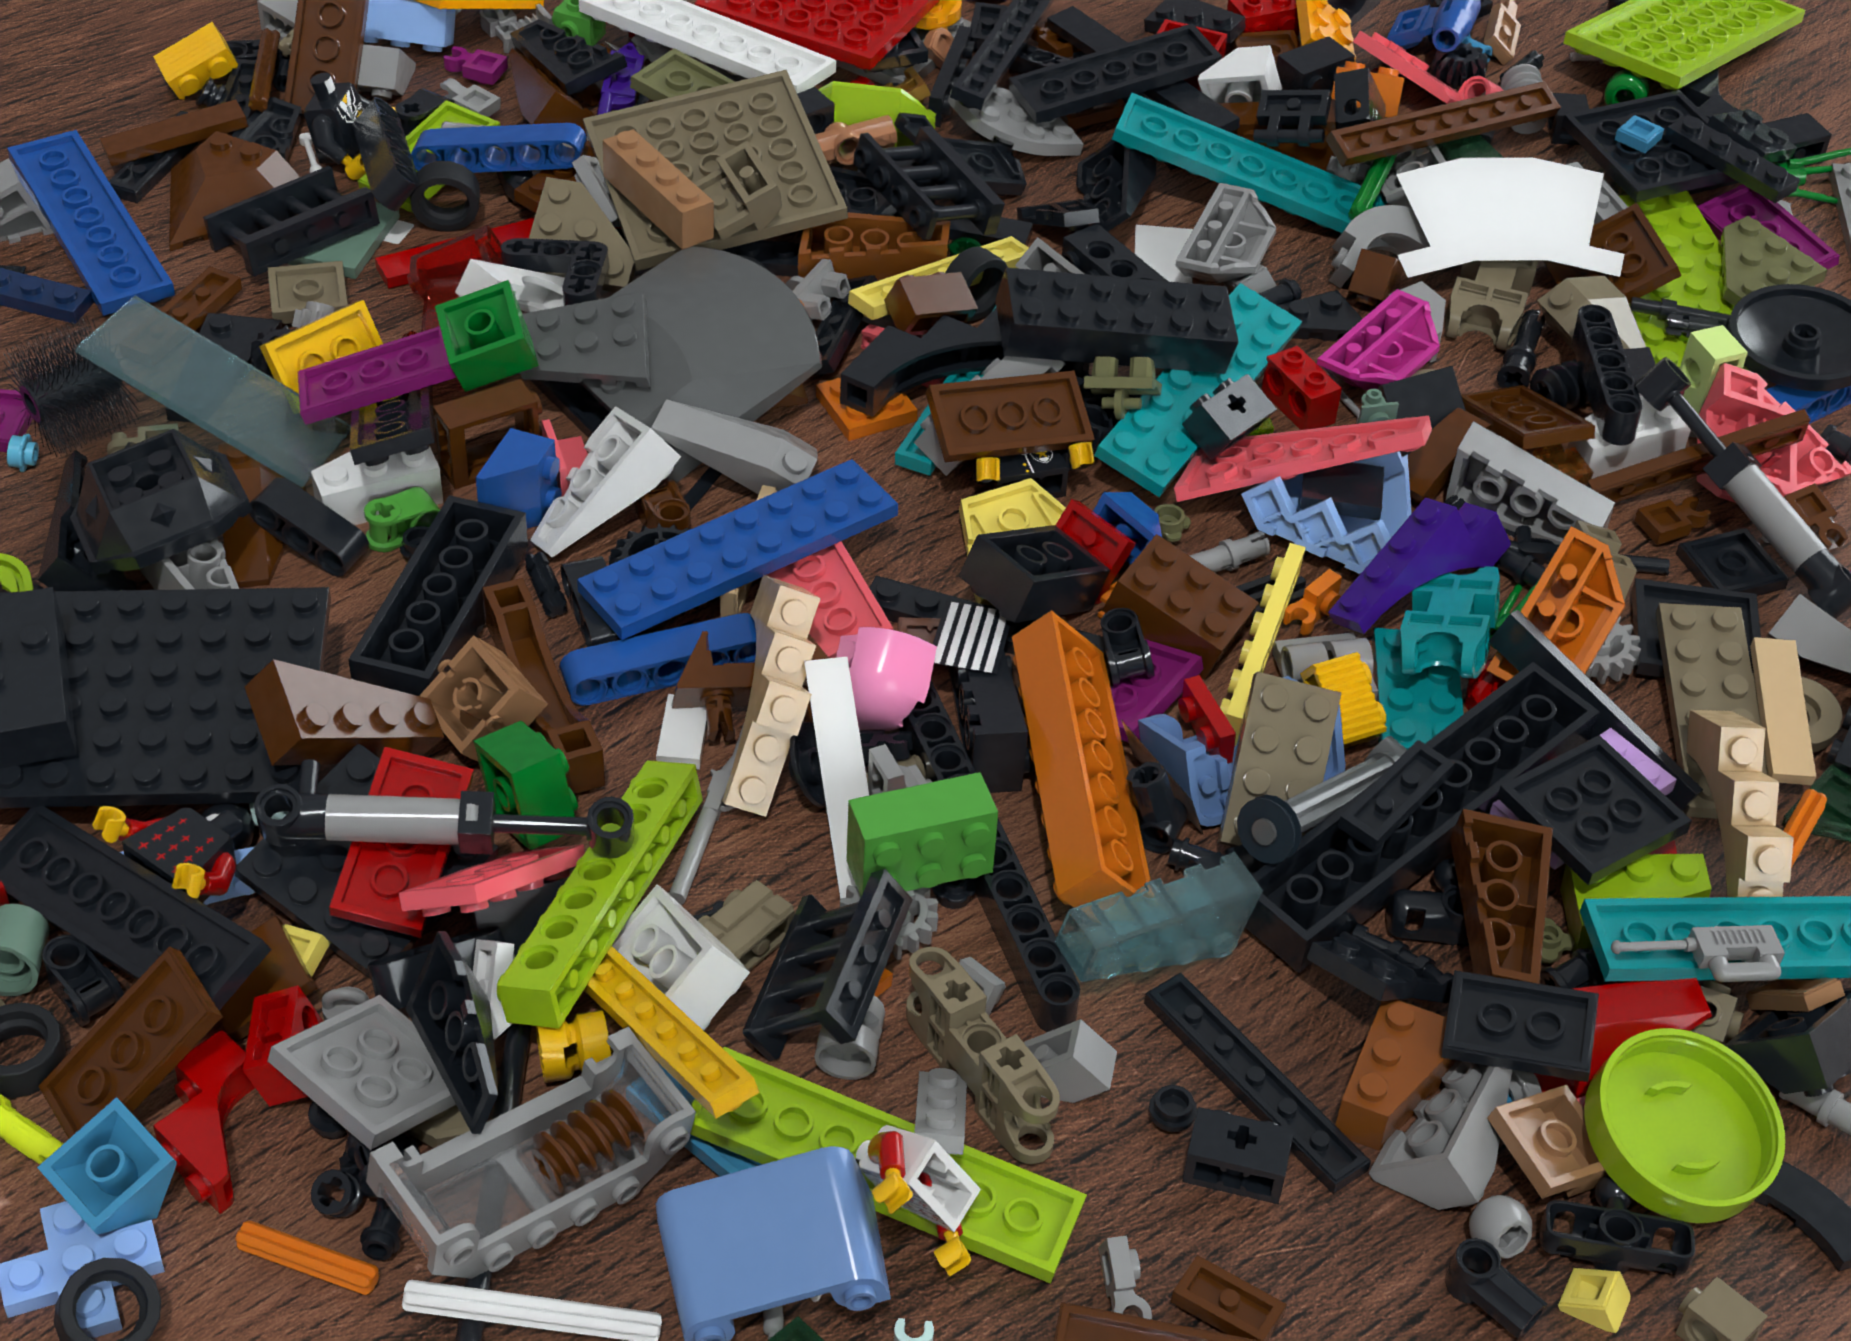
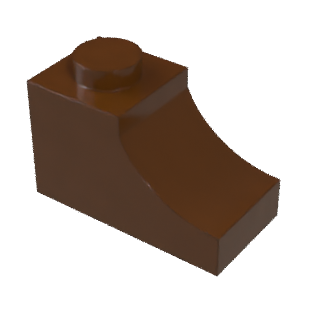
[1348,248,1403,307]

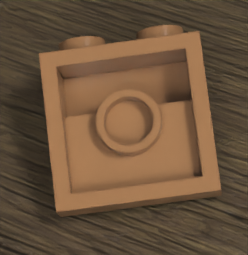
[1487,1085,1608,1199]

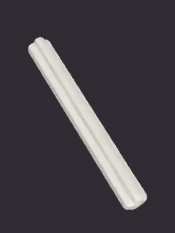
[402,1280,662,1341]

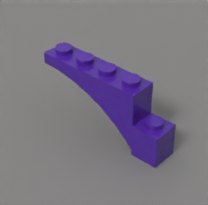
[1328,497,1511,634]

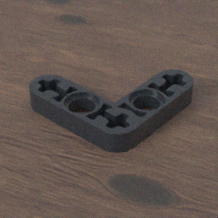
[501,238,609,306]

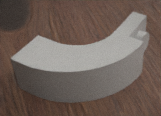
[1329,205,1430,288]

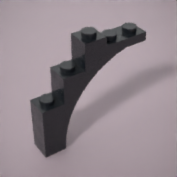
[840,308,1090,417]

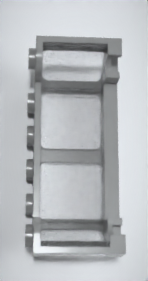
[366,1027,696,1279]

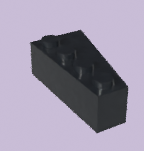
[948,650,1031,793]

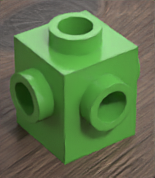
[552,0,606,47]

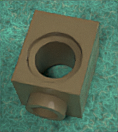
[1675,1277,1768,1341]

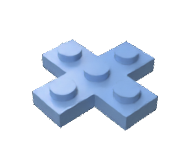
[0,1201,165,1338]

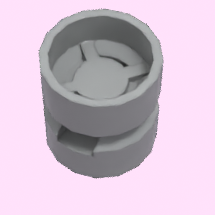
[814,996,885,1080]

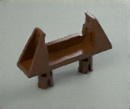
[671,631,829,742]

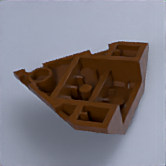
[169,131,300,251]

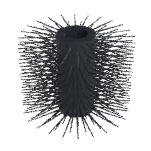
[3,315,140,457]

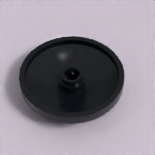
[1727,284,1851,391]

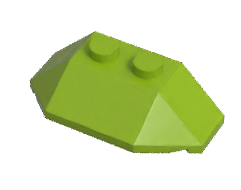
[818,81,936,147]

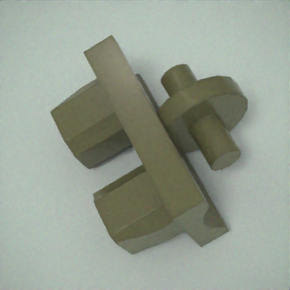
[1084,357,1162,420]

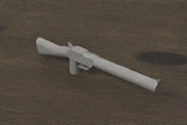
[667,723,744,905]

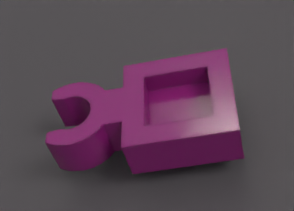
[443,46,508,85]

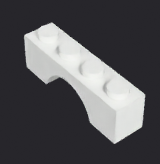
[455,259,600,313]

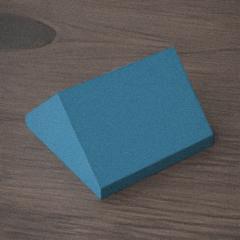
[37,1097,177,1235]

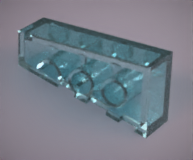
[1055,852,1263,982]

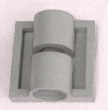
[1272,632,1378,700]

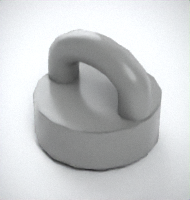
[322,986,369,1021]

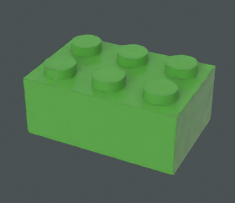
[846,772,998,897]

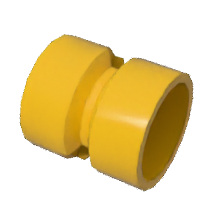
[536,1010,611,1083]

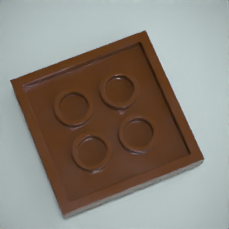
[1542,203,1681,303]

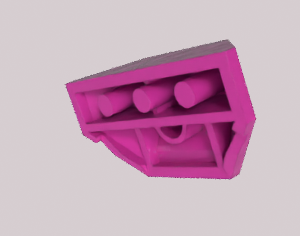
[1317,289,1440,391]

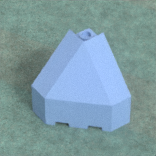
[1241,451,1412,574]

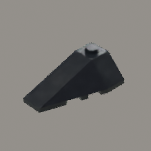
[1076,140,1157,232]

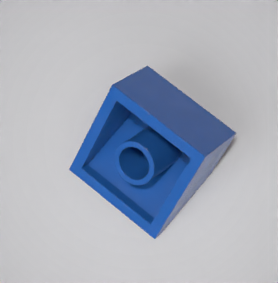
[476,428,562,529]

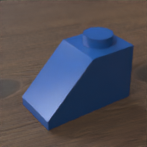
[1093,492,1162,564]

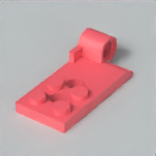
[1353,31,1503,104]

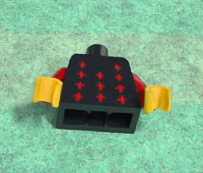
[92,806,243,903]

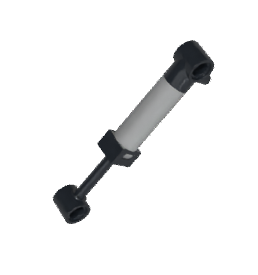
[1635,357,1851,619]
[254,759,634,859]

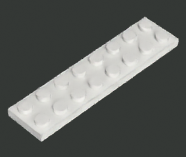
[579,0,836,93]

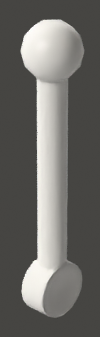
[299,133,322,173]

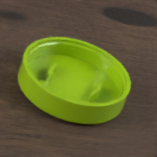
[1584,1028,1785,1223]

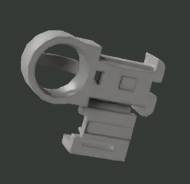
[480,4,553,53]

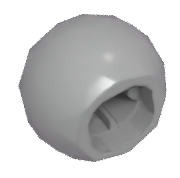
[1469,1195,1532,1259]

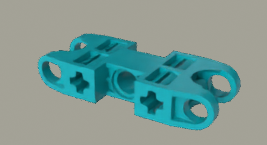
[1400,566,1500,679]

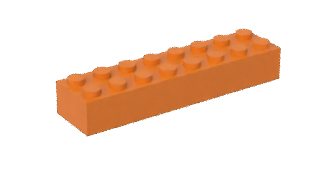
[1012,610,1157,936]

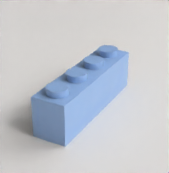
[364,0,456,52]

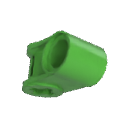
[364,487,440,552]

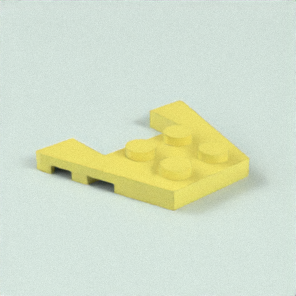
[959,478,1066,606]

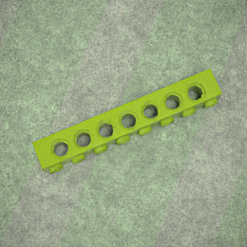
[497,760,703,1029]

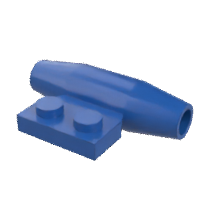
[1387,0,1481,52]

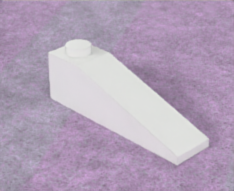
[530,406,681,557]

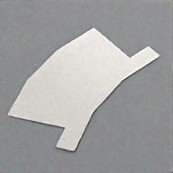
[1396,158,1624,278]

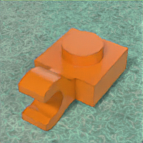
[1283,569,1342,636]

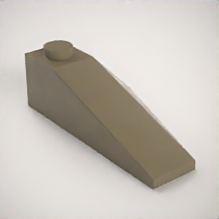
[1537,276,1646,351]

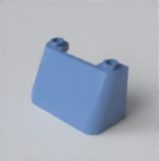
[1138,676,1346,827]
[656,1146,891,1341]

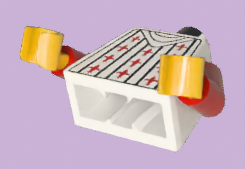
[856,1125,981,1276]

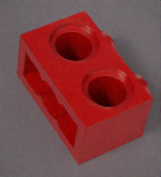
[1261,345,1342,430]
[243,985,323,1107]

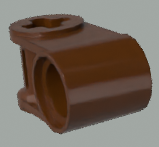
[634,480,691,530]

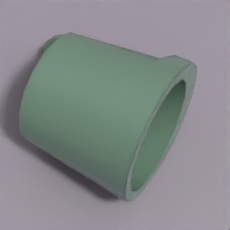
[0,904,50,996]

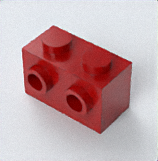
[1227,0,1300,35]

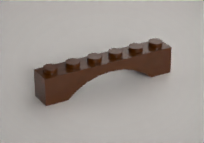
[483,578,605,794]

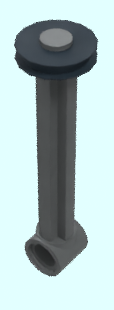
[1237,736,1407,864]

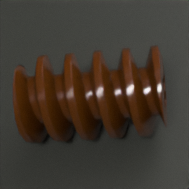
[531,1089,645,1195]

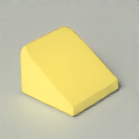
[1558,1268,1631,1333]

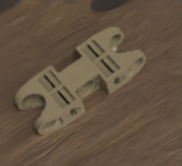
[1445,260,1539,351]
[906,947,1060,1164]

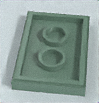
[288,202,400,279]

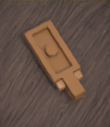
[1483,0,1521,65]

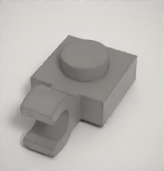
[440,78,501,117]
[1098,1235,1152,1319]

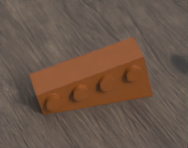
[798,212,951,281]

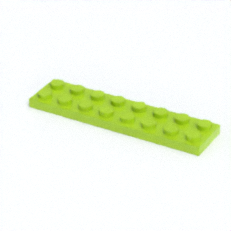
[690,1047,1087,1284]

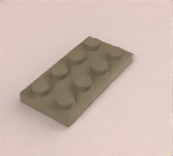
[1217,671,1341,847]

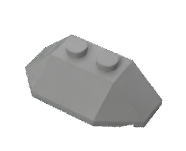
[1175,183,1276,283]

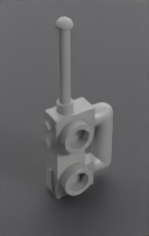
[1611,925,1785,982]

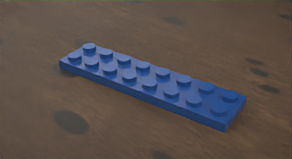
[7,130,175,316]
[577,459,898,640]

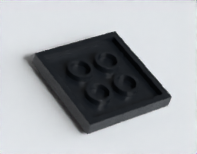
[1632,578,1761,678]
[1497,735,1692,886]

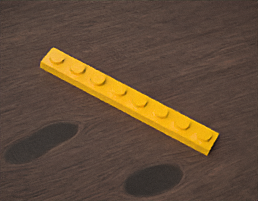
[584,946,760,1119]

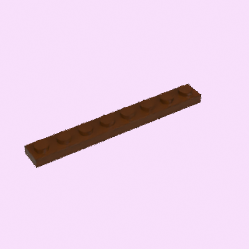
[1325,81,1561,167]

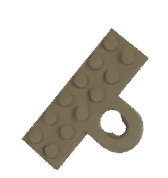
[1655,603,1842,819]

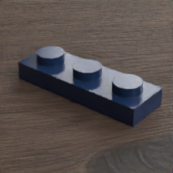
[0,268,94,324]

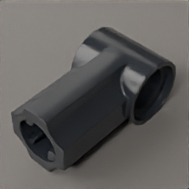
[1126,762,1188,854]
[1445,1238,1548,1339]

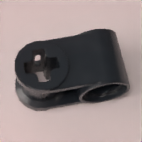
[395,88,456,137]
[1101,608,1155,686]
[42,935,124,1027]

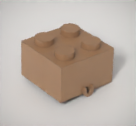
[420,635,548,762]

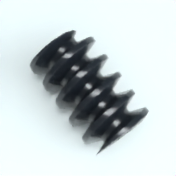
[1530,359,1590,409]

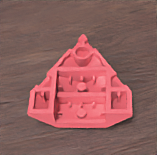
[1697,363,1851,503]

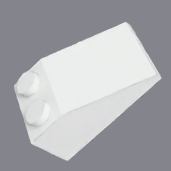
[612,885,750,1031]

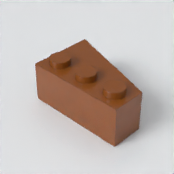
[1335,1000,1457,1151]

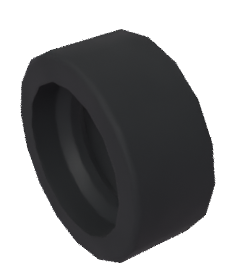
[410,161,480,231]
[945,246,1008,321]
[0,1002,66,1098]
[54,1258,161,1341]

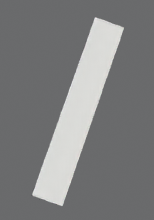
[804,657,869,899]

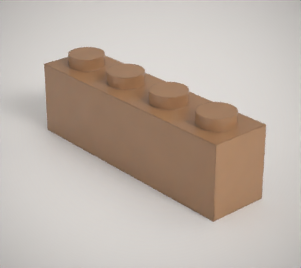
[603,129,714,250]

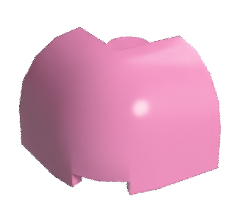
[836,627,937,731]

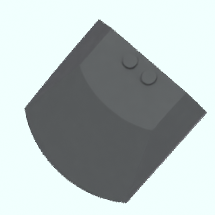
[579,246,822,483]

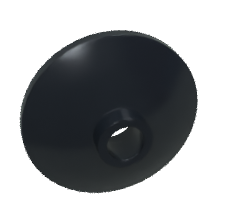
[789,722,826,808]

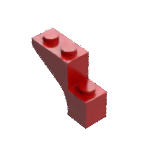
[153,1030,255,1214]

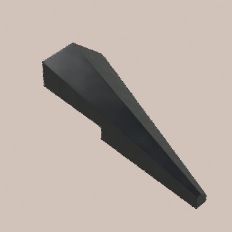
[37,450,136,592]

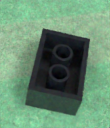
[959,525,1110,623]

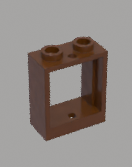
[433,379,542,490]

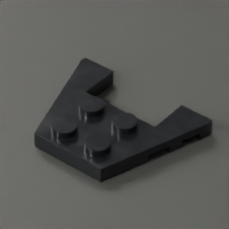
[894,113,1027,196]

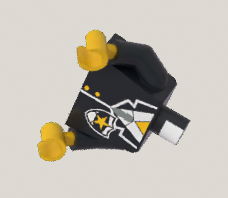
[304,73,395,180]
[972,442,1095,498]

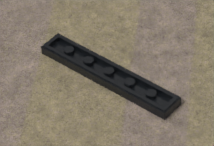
[1488,610,1703,812]
[1144,972,1371,1194]

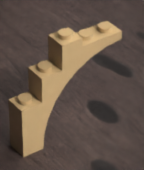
[722,575,821,817]
[1687,710,1794,897]

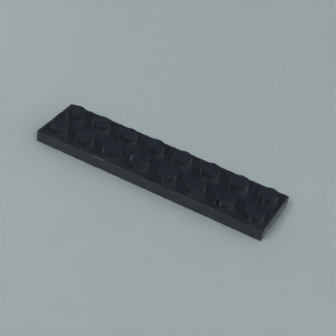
[0,806,272,1011]

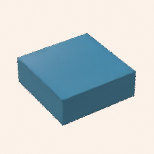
[1615,115,1664,153]

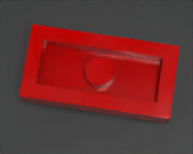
[1178,675,1236,764]

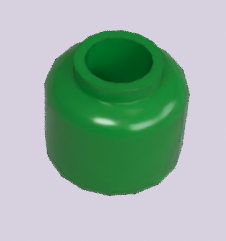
[1604,69,1649,105]

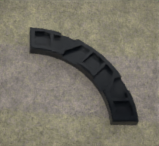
[1754,1161,1851,1271]

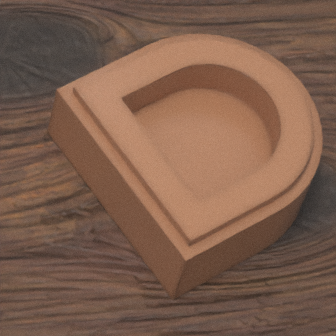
[923,28,954,69]

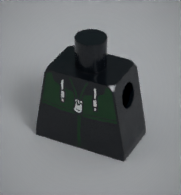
[1334,67,1386,129]

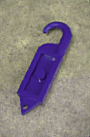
[597,42,645,115]

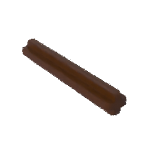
[248,28,280,112]

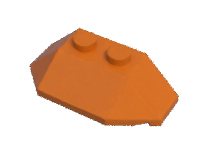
[1486,526,1625,682]

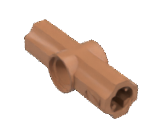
[815,115,897,165]

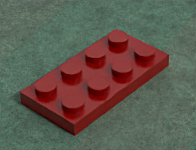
[329,747,474,938]

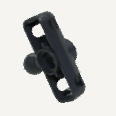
[1386,858,1469,946]
[1540,1175,1696,1275]

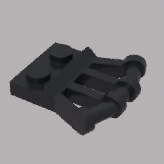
[1307,923,1454,1003]

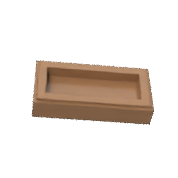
[1746,978,1845,1012]

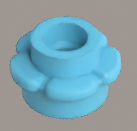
[7,434,39,472]

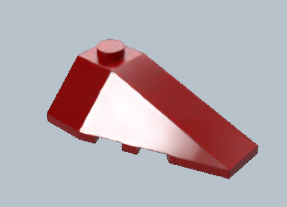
[1534,978,1712,1098]

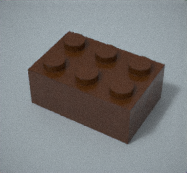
[1102,534,1259,680]

